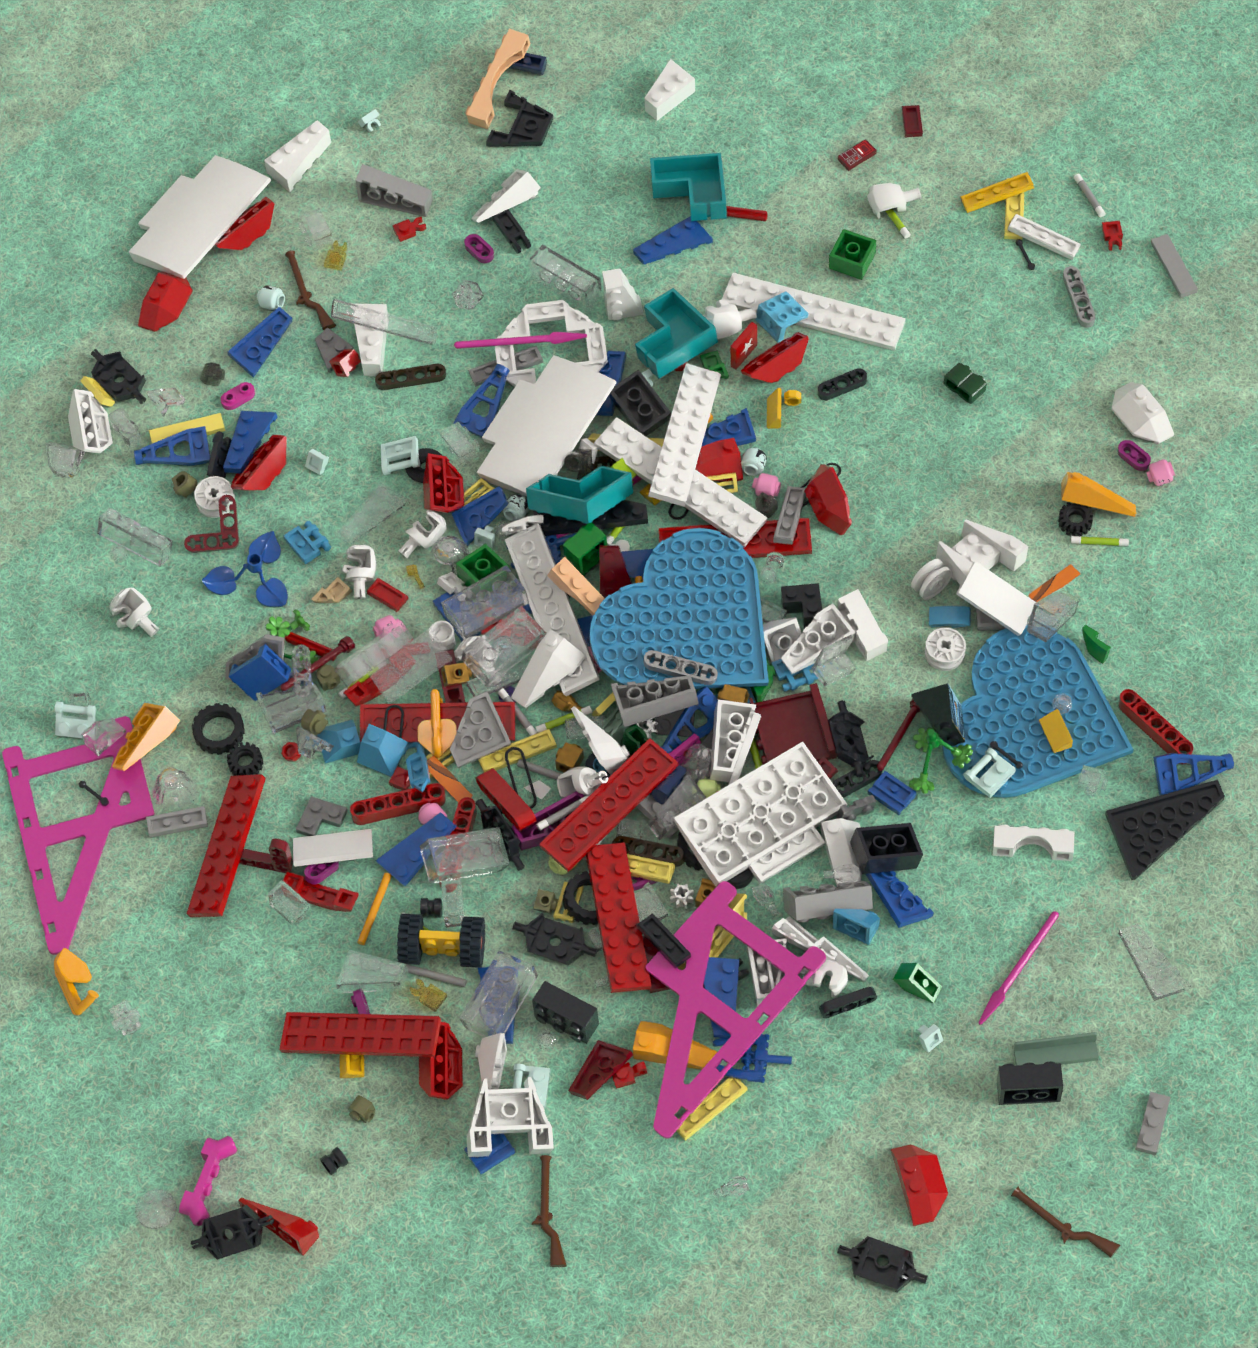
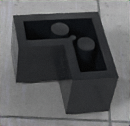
[781,583,822,629]

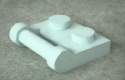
[381,436,420,475]
[55,701,96,739]
[963,748,1016,798]
[513,1063,551,1109]

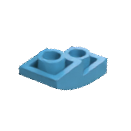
[929,606,971,628]

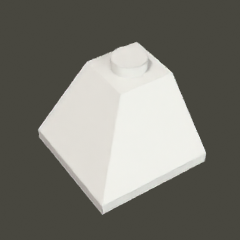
[763,617,802,663]

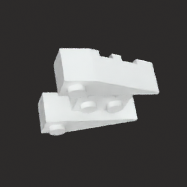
[936,520,1029,586]
[467,1077,554,1157]

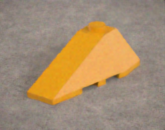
[1061,472,1136,517]
[112,703,180,771]
[633,1021,717,1070]

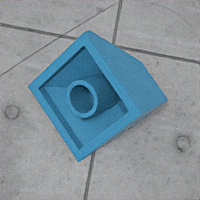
[317,719,361,763]
[357,724,408,777]
[833,908,880,945]

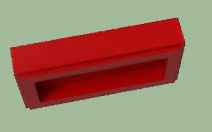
[367,578,409,612]

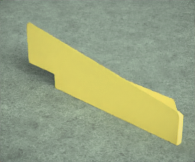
[678,893,747,970]

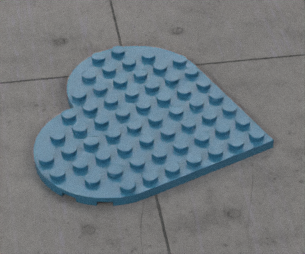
[590,528,769,689]
[942,625,1134,798]

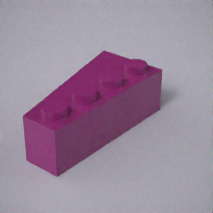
[512,791,584,851]

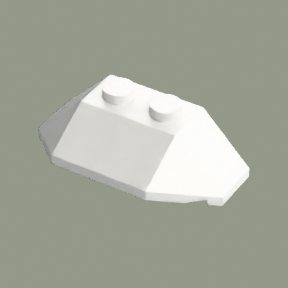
[1111,382,1174,444]
[68,389,113,453]

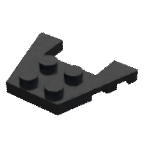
[486,90,553,147]

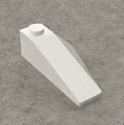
[471,169,541,223]
[781,603,855,674]
[511,629,586,708]
[571,707,630,775]
[821,818,862,887]
[475,1033,507,1090]

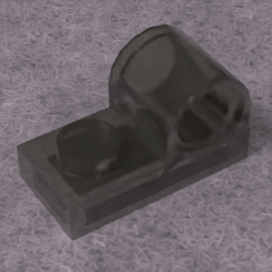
[564,449,593,480]

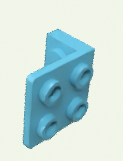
[755,292,808,343]

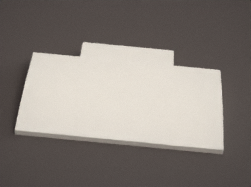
[129,155,271,279]
[477,355,616,496]
[673,742,848,887]

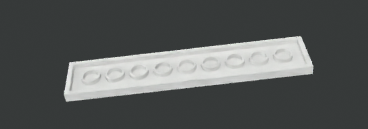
[721,273,906,351]
[648,363,721,507]
[594,417,767,547]
[505,523,600,696]

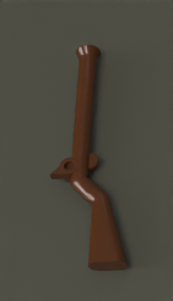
[285,250,336,330]
[531,1155,567,1267]
[1011,1186,1121,1258]

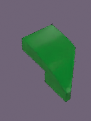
[700,350,729,379]
[1082,624,1111,664]

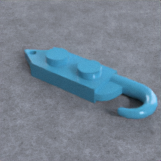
[403,742,431,792]

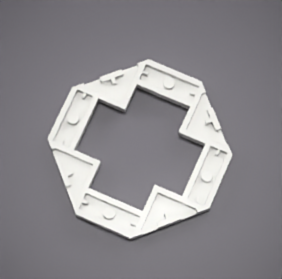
[495,300,608,387]

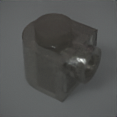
[200,362,225,387]
[755,492,778,519]

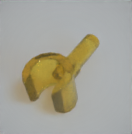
[406,564,425,589]

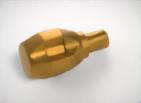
[551,690,583,712]

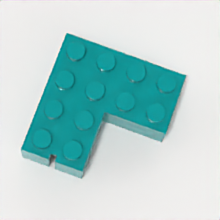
[650,153,727,221]
[635,288,718,379]
[526,466,633,523]

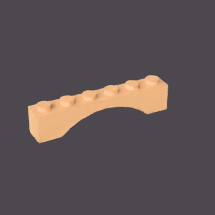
[466,29,530,129]
[547,557,605,616]

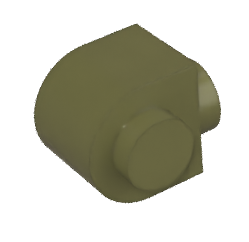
[172,471,197,498]
[316,665,341,691]
[301,709,329,735]
[534,889,558,914]
[348,1095,376,1123]

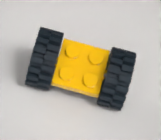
[397,914,485,968]

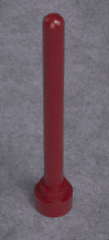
[280,636,355,691]
[877,699,920,771]

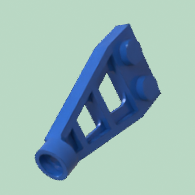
[453,364,510,438]
[134,426,210,466]
[661,686,718,754]
[1153,753,1234,795]

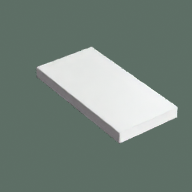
[956,561,1038,636]
[293,829,373,867]

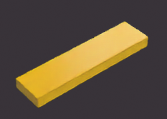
[960,172,1034,213]

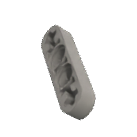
[1063,266,1095,328]
[643,650,718,685]

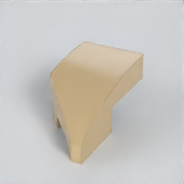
[312,577,352,603]

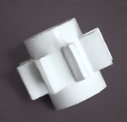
[636,718,658,738]
[670,884,694,909]

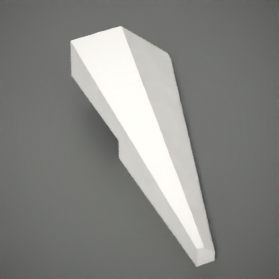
[772,916,869,982]

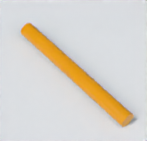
[357,873,392,945]

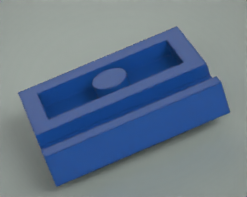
[868,771,916,815]
[464,1133,515,1175]

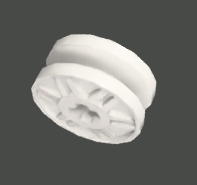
[194,476,235,518]
[911,559,952,600]
[925,628,966,671]

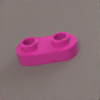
[221,382,255,410]

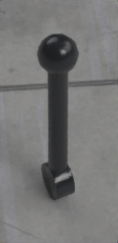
[1015,239,1035,270]
[990,741,1023,769]
[79,781,109,806]

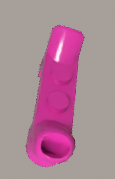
[179,1136,237,1226]

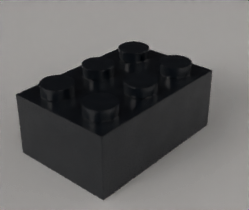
[609,369,671,436]
[850,823,923,874]
[532,981,599,1044]
[997,1061,1063,1105]

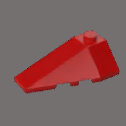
[695,438,743,482]
[238,1198,319,1256]

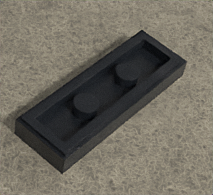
[637,913,691,968]

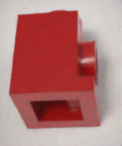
[329,349,361,377]

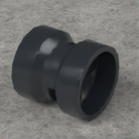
[420,898,442,918]
[320,1147,348,1175]

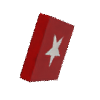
[730,322,758,370]

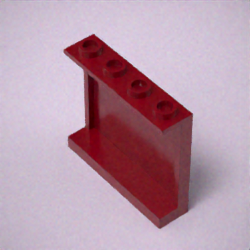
[749,683,837,765]

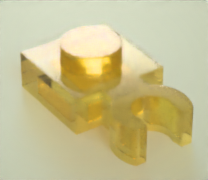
[324,240,347,271]
[410,979,447,1012]

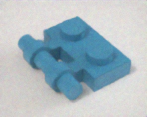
[283,521,331,564]
[771,659,820,692]

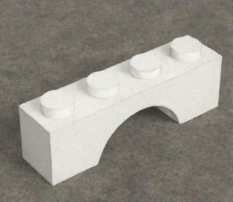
[993,825,1075,861]

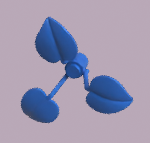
[202,531,288,607]

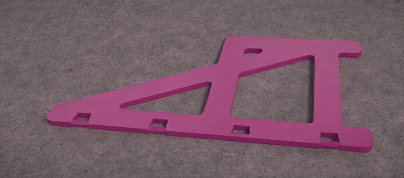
[2,716,155,955]
[646,881,826,1139]

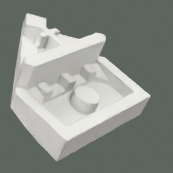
[502,515,543,536]

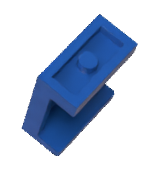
[229,644,291,701]

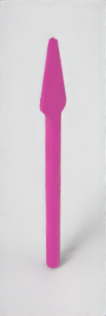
[454,332,587,349]
[978,911,1059,1025]

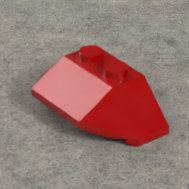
[215,197,275,250]
[138,271,193,332]
[741,332,809,383]
[230,435,287,490]
[423,453,464,513]
[804,464,852,535]
[419,1022,463,1100]
[891,1144,948,1226]

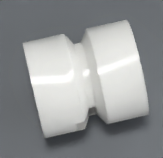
[429,621,456,653]

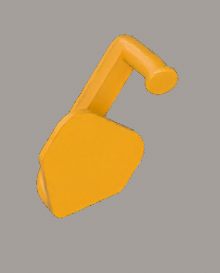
[418,689,457,758]
[54,948,99,1016]

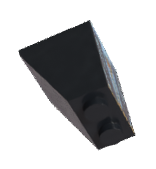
[911,683,965,746]

